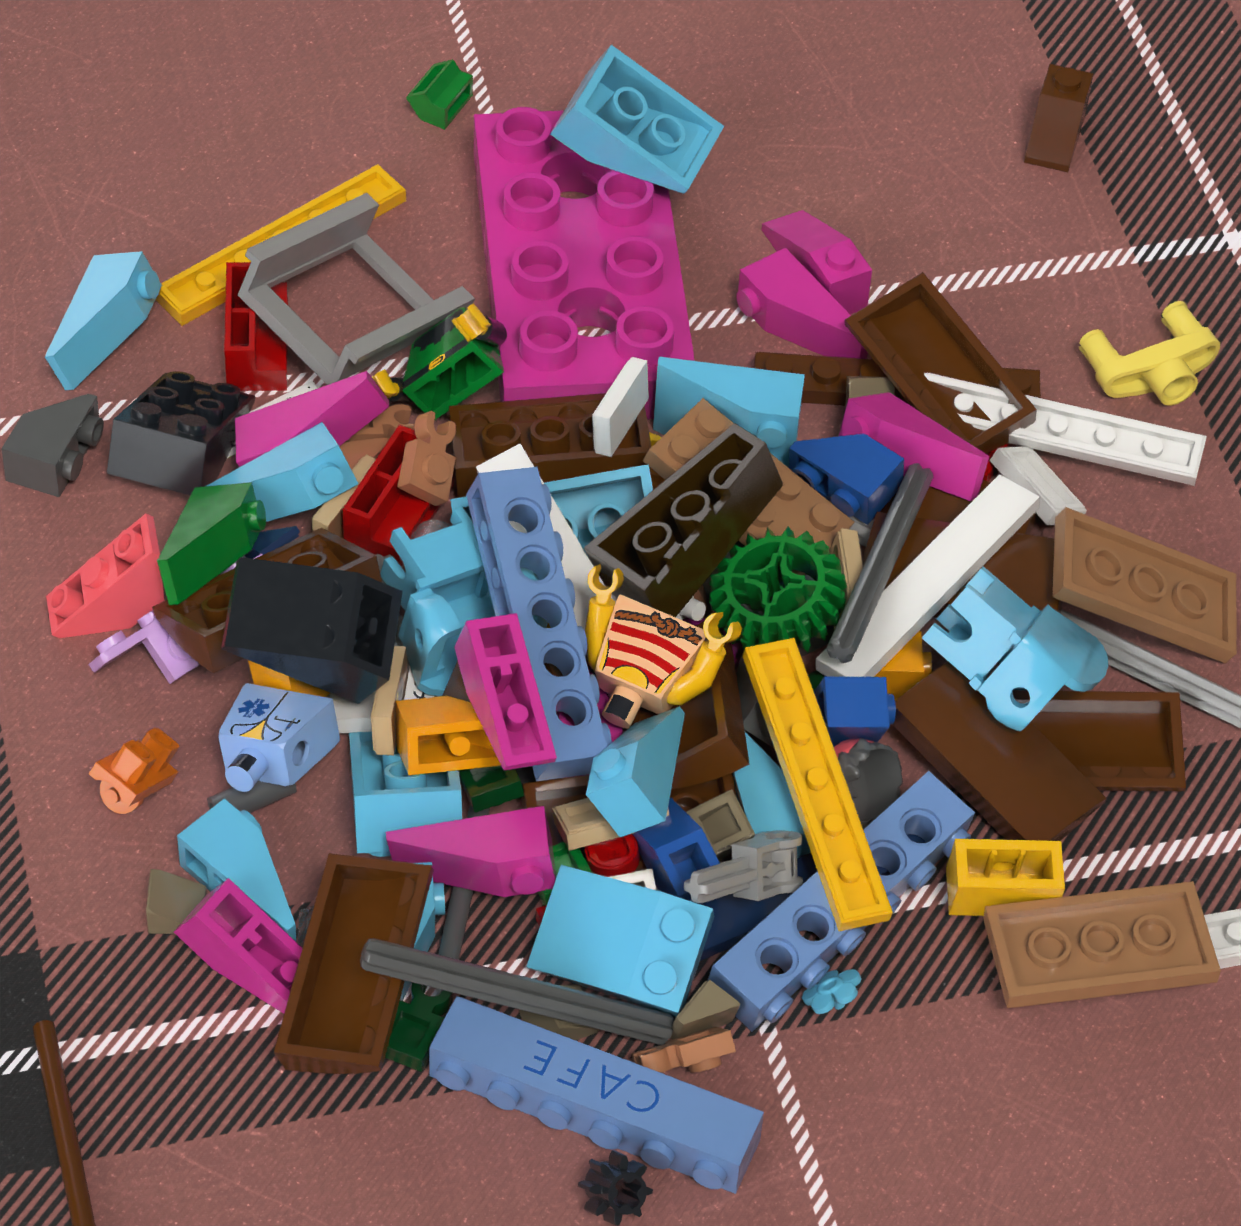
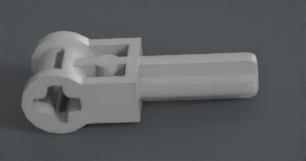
[684,830,803,904]

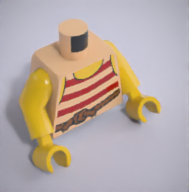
[585,564,742,729]

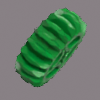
[709,526,847,652]

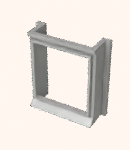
[238,193,475,385]

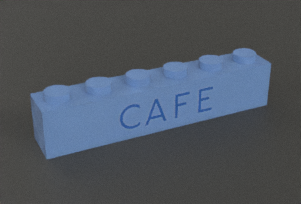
[429,996,764,1194]

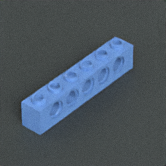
[466,467,612,781]
[707,771,975,1032]

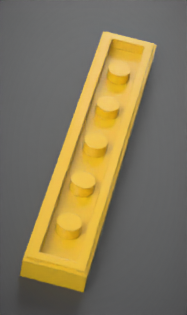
[155,164,406,326]
[742,638,893,932]

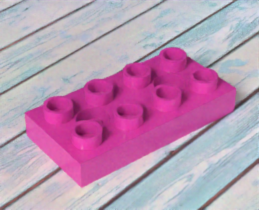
[473,107,695,419]

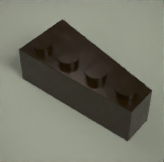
[584,423,783,618]

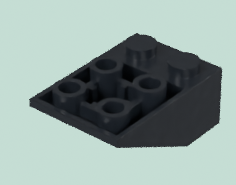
[107,371,255,495]
[221,557,403,704]

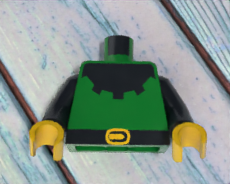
[372,303,507,420]

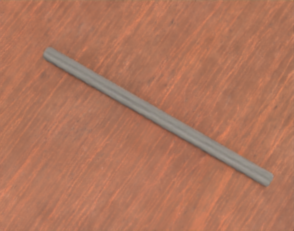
[828,500,1241,729]

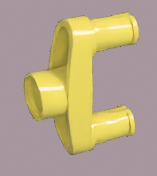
[1079,301,1220,406]

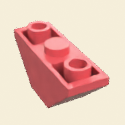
[46,513,165,638]

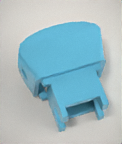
[380,506,548,696]
[922,566,1108,731]

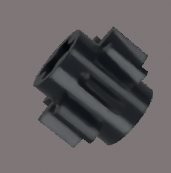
[578,1150,653,1226]

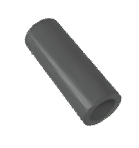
[207,781,297,813]

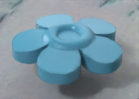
[802,969,862,1014]

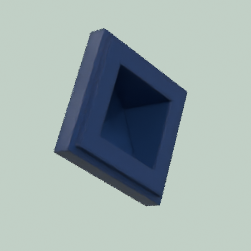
[244,526,300,559]

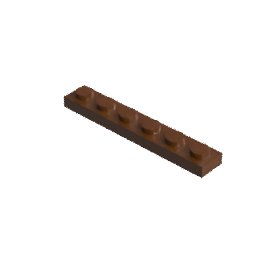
[754,352,1041,406]

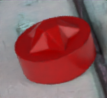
[585,834,640,877]

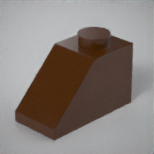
[1024,64,1094,173]

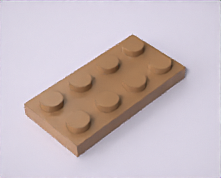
[643,398,855,575]
[1053,507,1237,664]
[983,881,1221,1008]

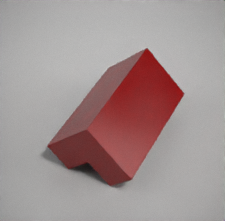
[224,262,288,391]
[343,424,454,567]

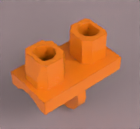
[89,727,180,814]

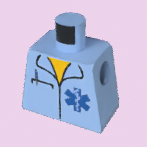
[218,683,340,792]

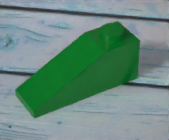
[157,482,266,605]

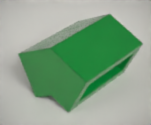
[406,59,473,130]

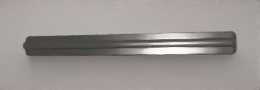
[826,463,933,663]
[360,938,674,1045]

